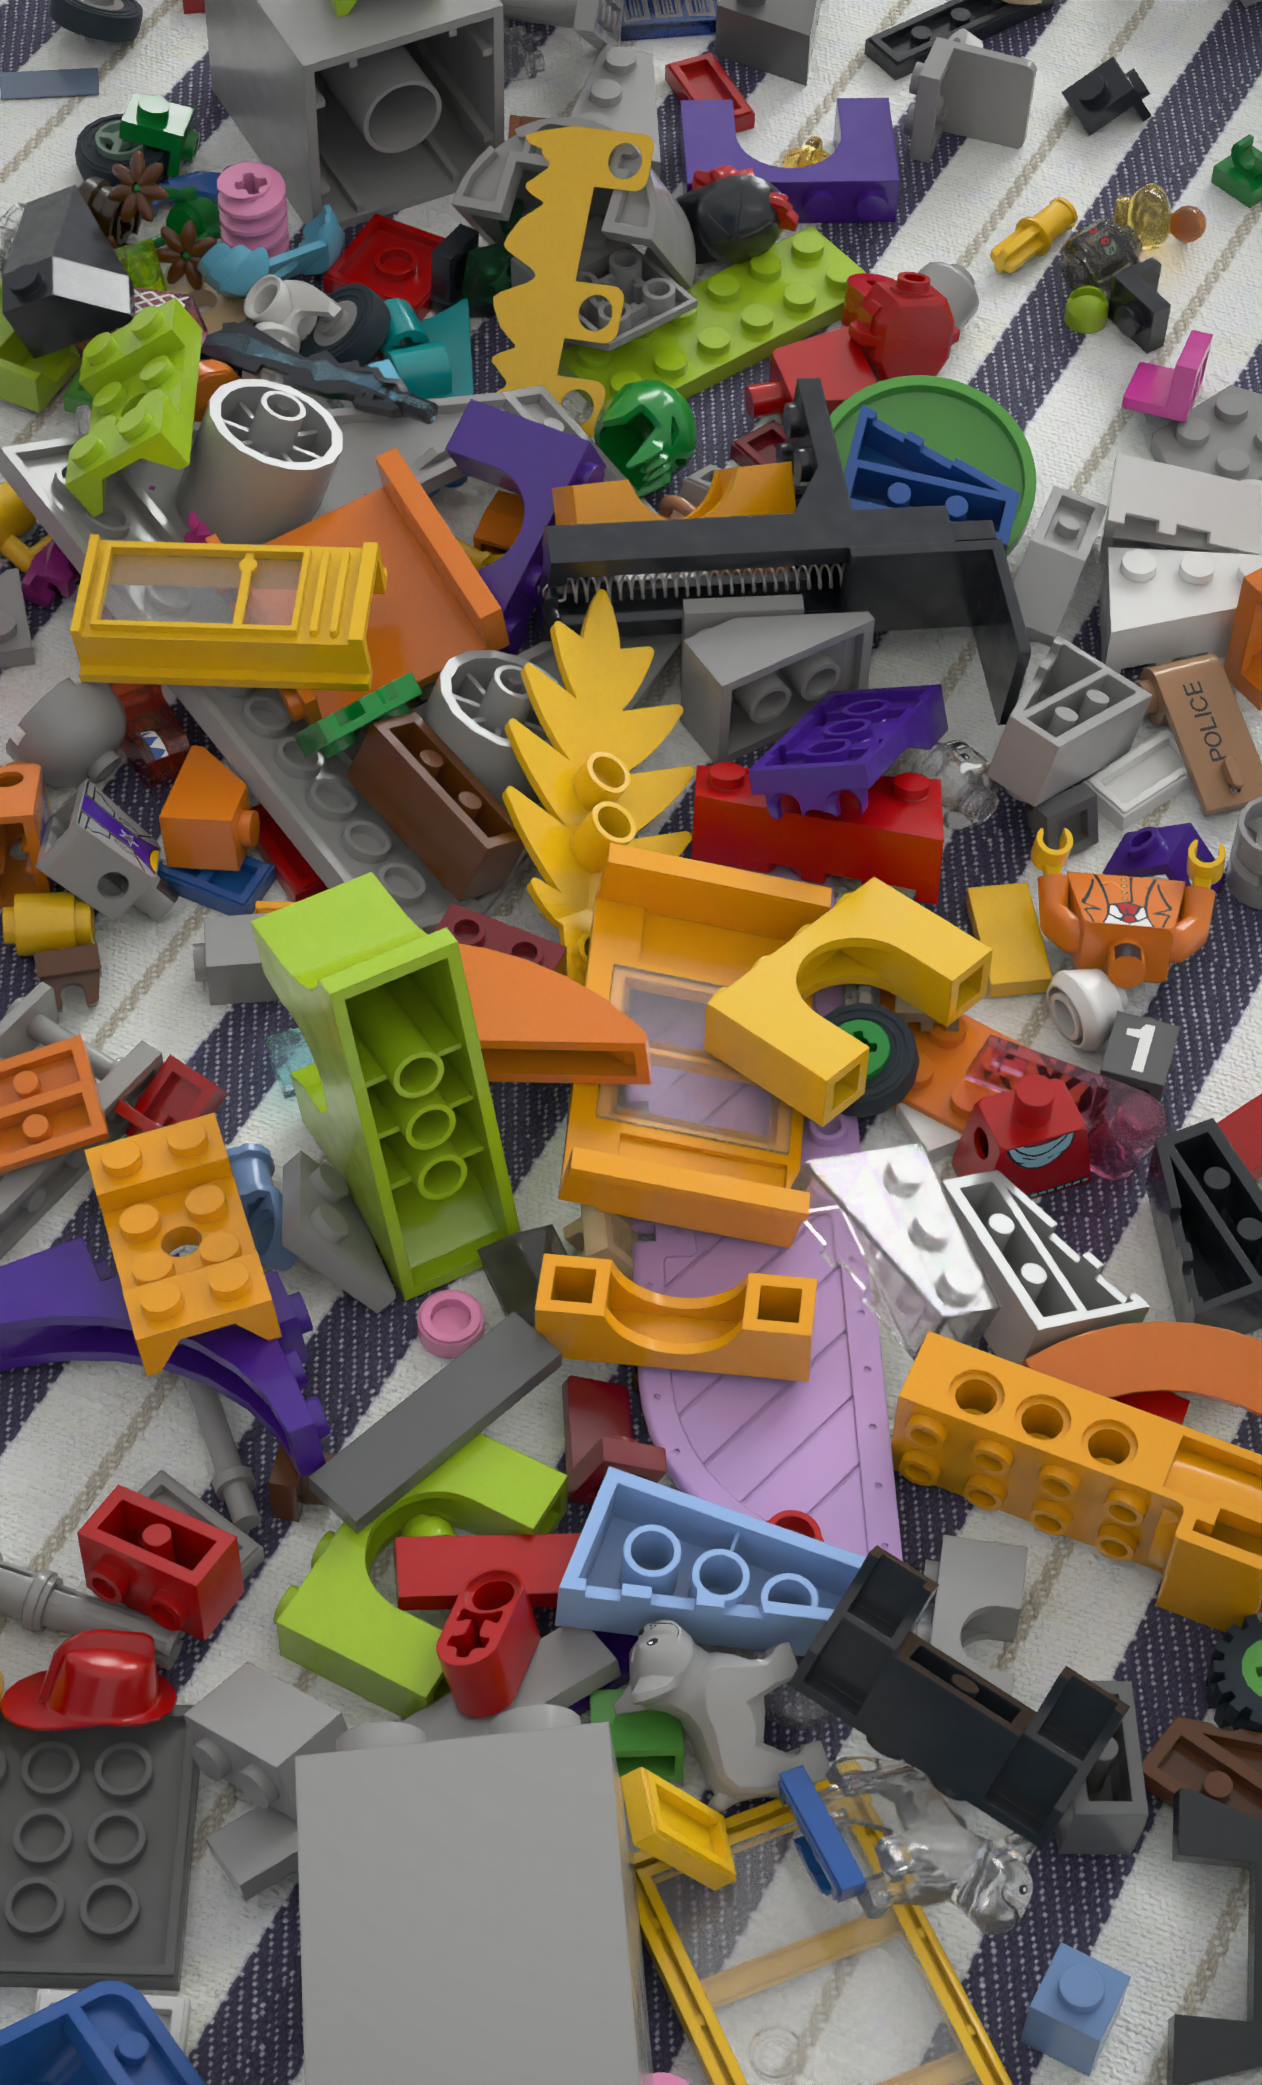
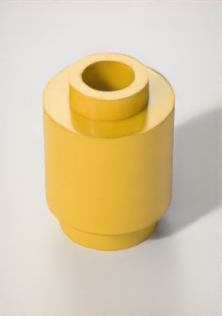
[2,892,95,956]

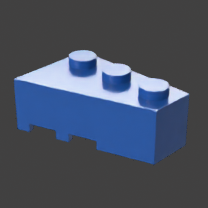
[844,404,1020,553]

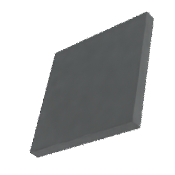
[0,1705,200,1991]

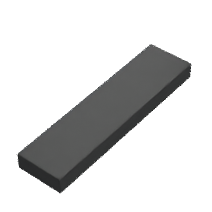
[308,1311,562,1534]

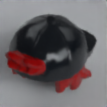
[676,165,799,265]

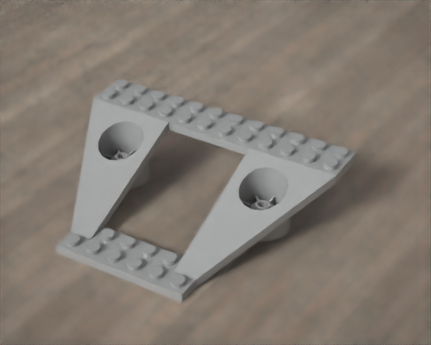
[0,379,713,934]

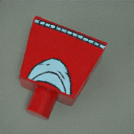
[951,1074,1091,1199]

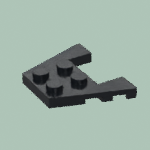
[1167,1788,1262,2085]

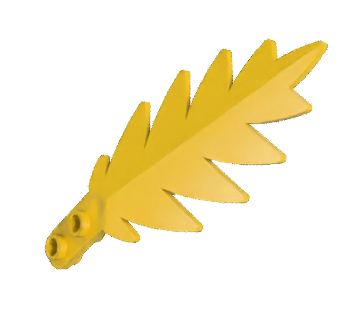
[502,589,696,1016]

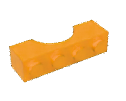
[552,461,796,526]
[535,1253,817,1382]

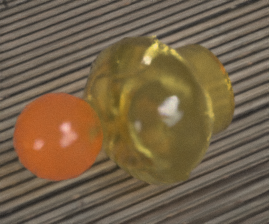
[1114,183,1207,250]

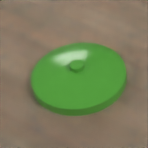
[830,375,1036,557]

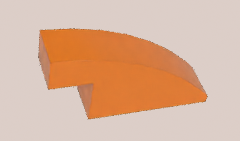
[458,943,652,1085]

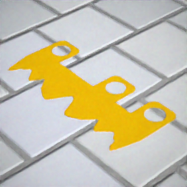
[492,126,654,437]

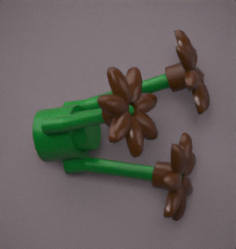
[106,151,221,291]

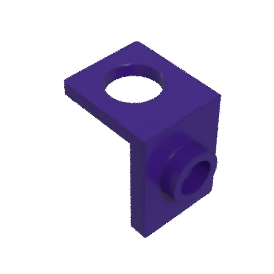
[1102,822,1225,893]

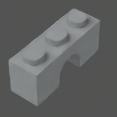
[916,1535,1028,1696]

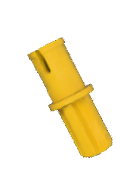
[990,197,1078,274]

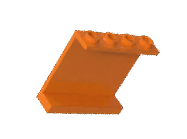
[205,447,510,726]

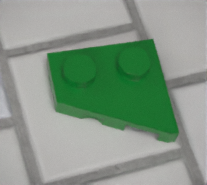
[293,672,422,759]

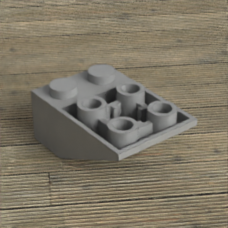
[511,216,698,352]

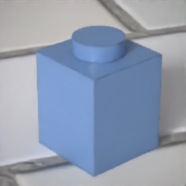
[1020,1942,1131,2076]

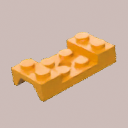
[84,1113,282,1377]

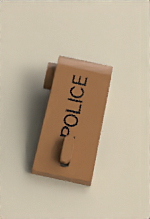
[1135,654,1262,817]

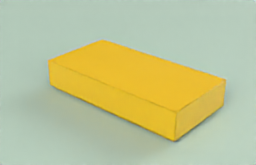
[965,882,1053,998]
[620,1767,736,1891]

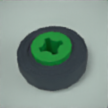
[823,1002,920,1118]

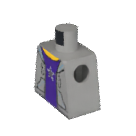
[35,779,179,922]

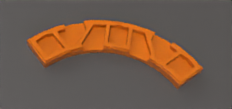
[1020,1321,1262,1417]

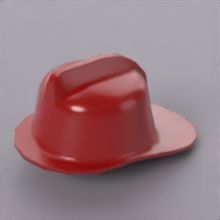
[0,1629,177,1731]

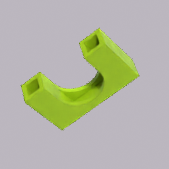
[273,1433,568,1719]

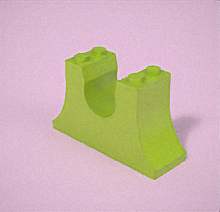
[250,872,525,1302]

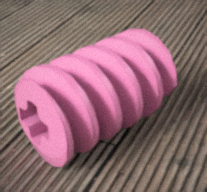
[217,161,290,268]

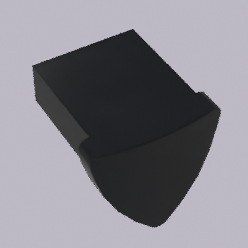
[429,223,496,317]

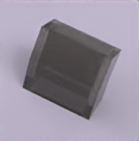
[477,1224,568,1327]

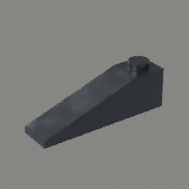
[2,185,135,359]

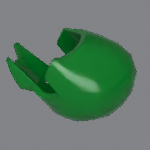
[594,380,697,498]

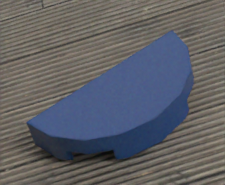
[778,1765,867,1903]

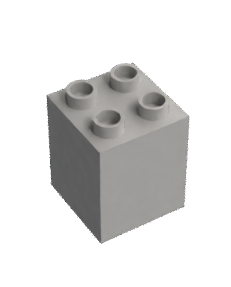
[204,0,505,229]
[295,1704,654,2085]

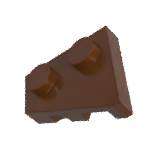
[1142,1717,1262,1820]

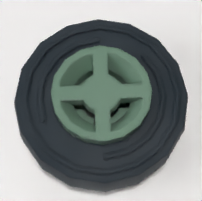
[75,114,170,187]

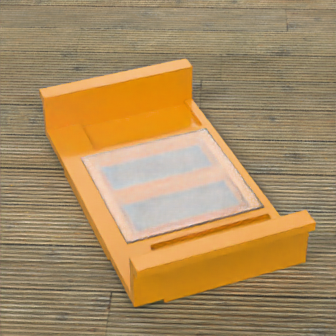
[558,843,832,1248]

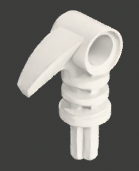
[242,274,341,387]

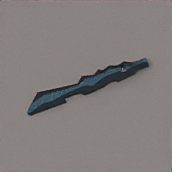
[200,321,438,424]

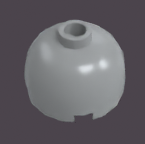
[6,677,127,787]

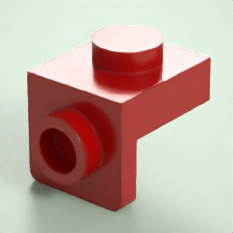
[113,1054,228,1137]

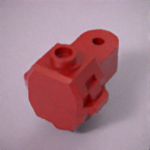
[841,272,960,381]

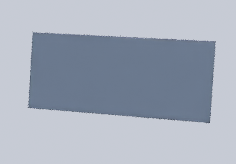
[0,68,99,100]

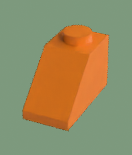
[159,746,260,871]

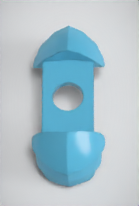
[197,204,345,299]

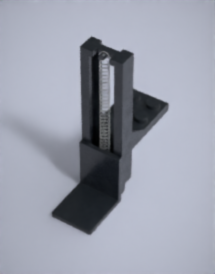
[535,377,1031,725]

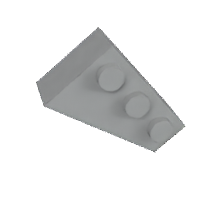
[570,44,661,179]

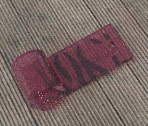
[964,1034,1167,1180]

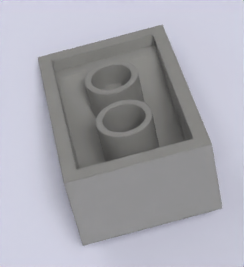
[680,611,875,764]

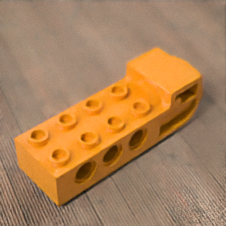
[891,1331,1262,1632]

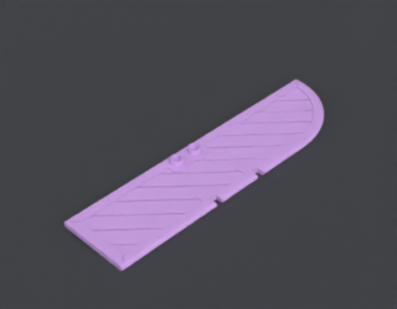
[622,865,903,1561]

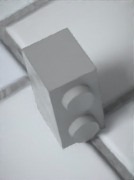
[183,1661,348,1821]

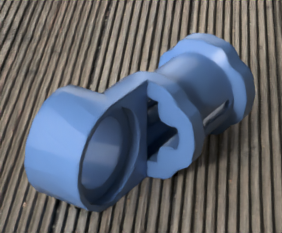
[226,1143,298,1272]

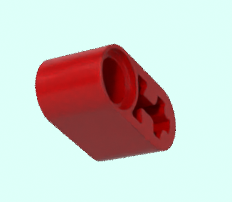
[436,1567,540,1718]

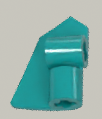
[379,298,474,399]

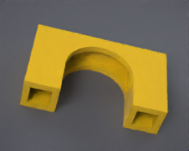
[704,877,993,1127]

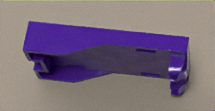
[748,684,948,820]

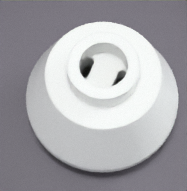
[1046,968,1128,1051]

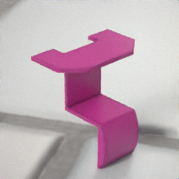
[183,510,212,543]

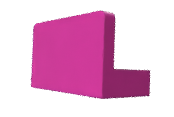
[1121,330,1213,423]

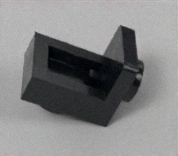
[1061,56,1151,136]
[1108,257,1171,354]

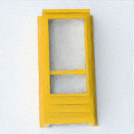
[70,534,388,691]

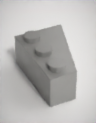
[986,634,1153,807]
[918,1170,1151,1365]

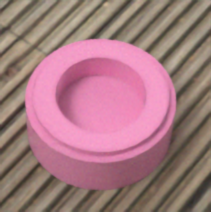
[417,1290,485,1359]

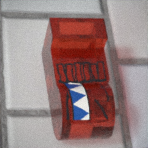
[108,683,191,788]

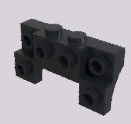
[788,1545,1130,1850]

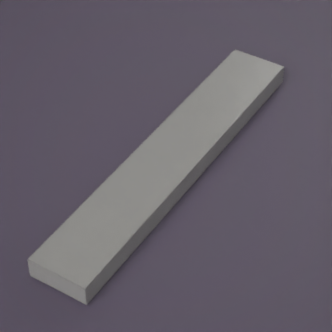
[206,1626,621,1901]

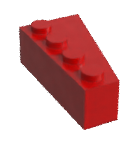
[691,762,944,905]

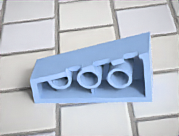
[555,1466,866,1656]

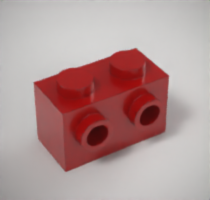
[77,1484,245,1641]

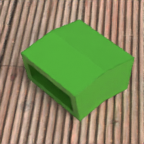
[589,1689,684,1782]

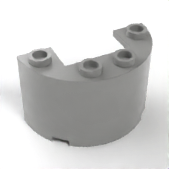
[451,117,696,288]

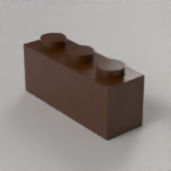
[345,711,524,902]

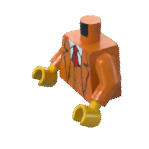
[1030,828,1226,988]

